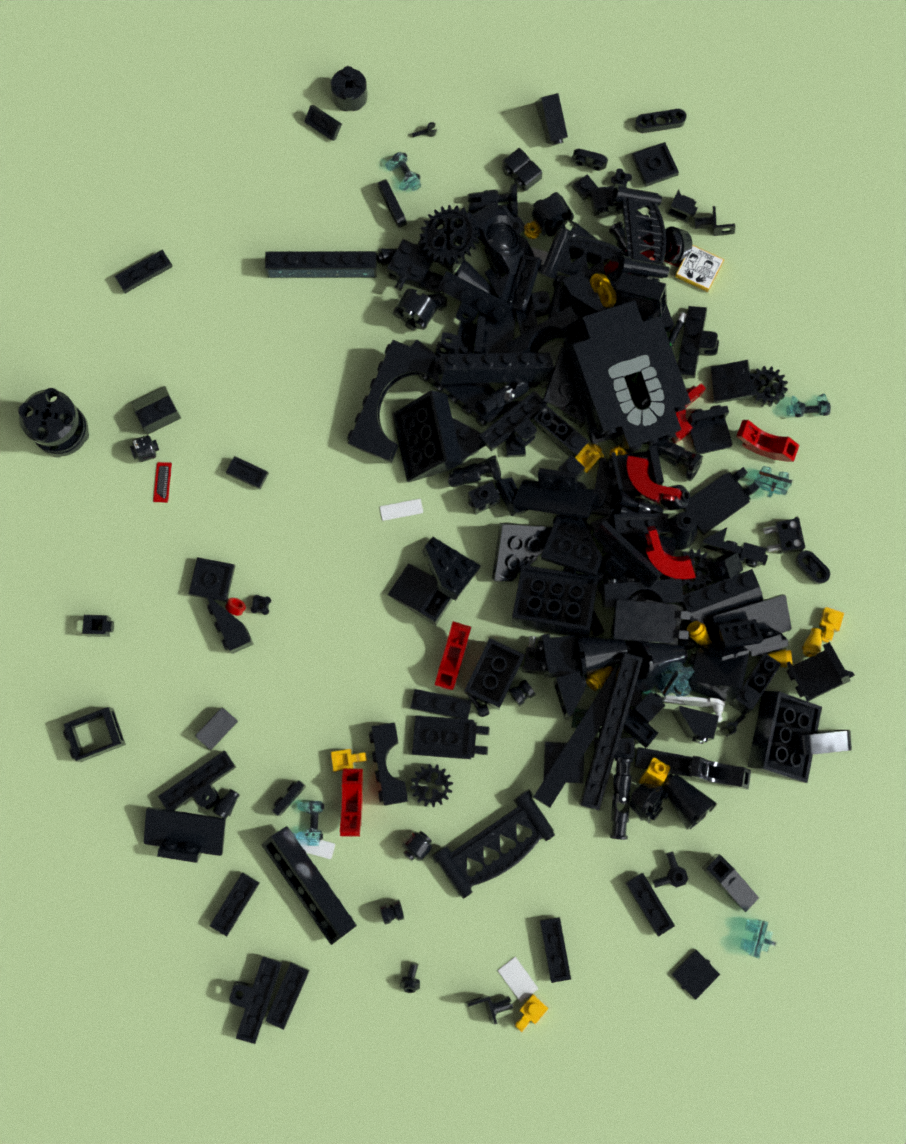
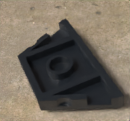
[452,417,485,462]

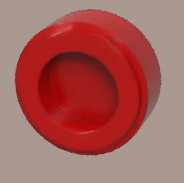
[225,598,246,616]

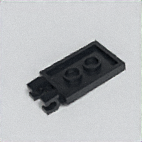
[683,467,759,535]
[612,599,691,643]
[412,715,490,760]

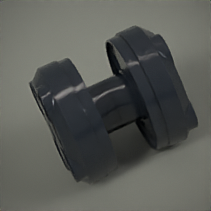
[18,388,89,458]

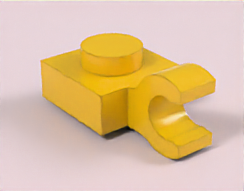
[819,607,844,643]
[331,749,367,772]
[515,994,549,1032]

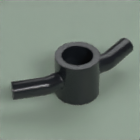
[625,379,650,409]

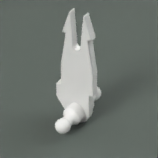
[664,695,725,722]

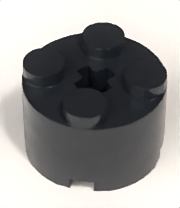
[330,66,368,112]
[531,192,574,237]
[393,288,437,330]

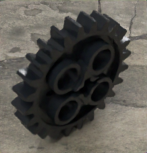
[419,205,480,265]

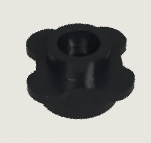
[611,168,632,185]
[251,595,271,615]

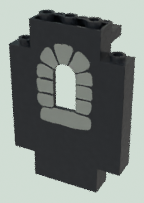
[568,300,691,452]

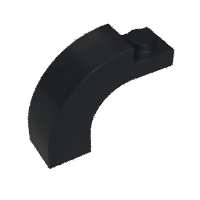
[689,756,751,790]

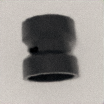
[509,679,536,706]
[380,900,404,925]

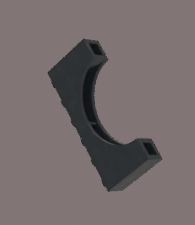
[347,340,436,463]

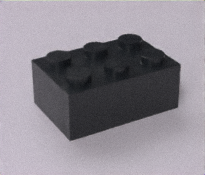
[464,638,525,710]

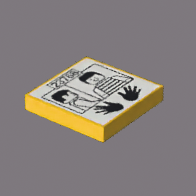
[675,245,724,292]

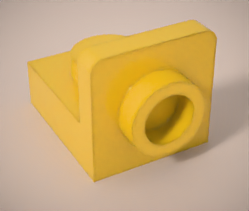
[575,443,604,473]
[638,758,670,786]

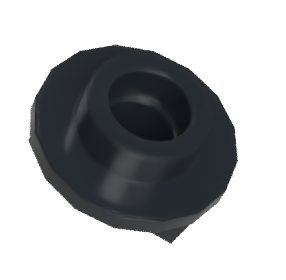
[400,962,420,993]

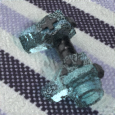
[385,152,421,191]
[786,394,831,417]
[296,801,324,846]

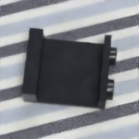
[607,445,664,492]
[786,642,851,702]

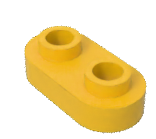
[590,274,617,308]

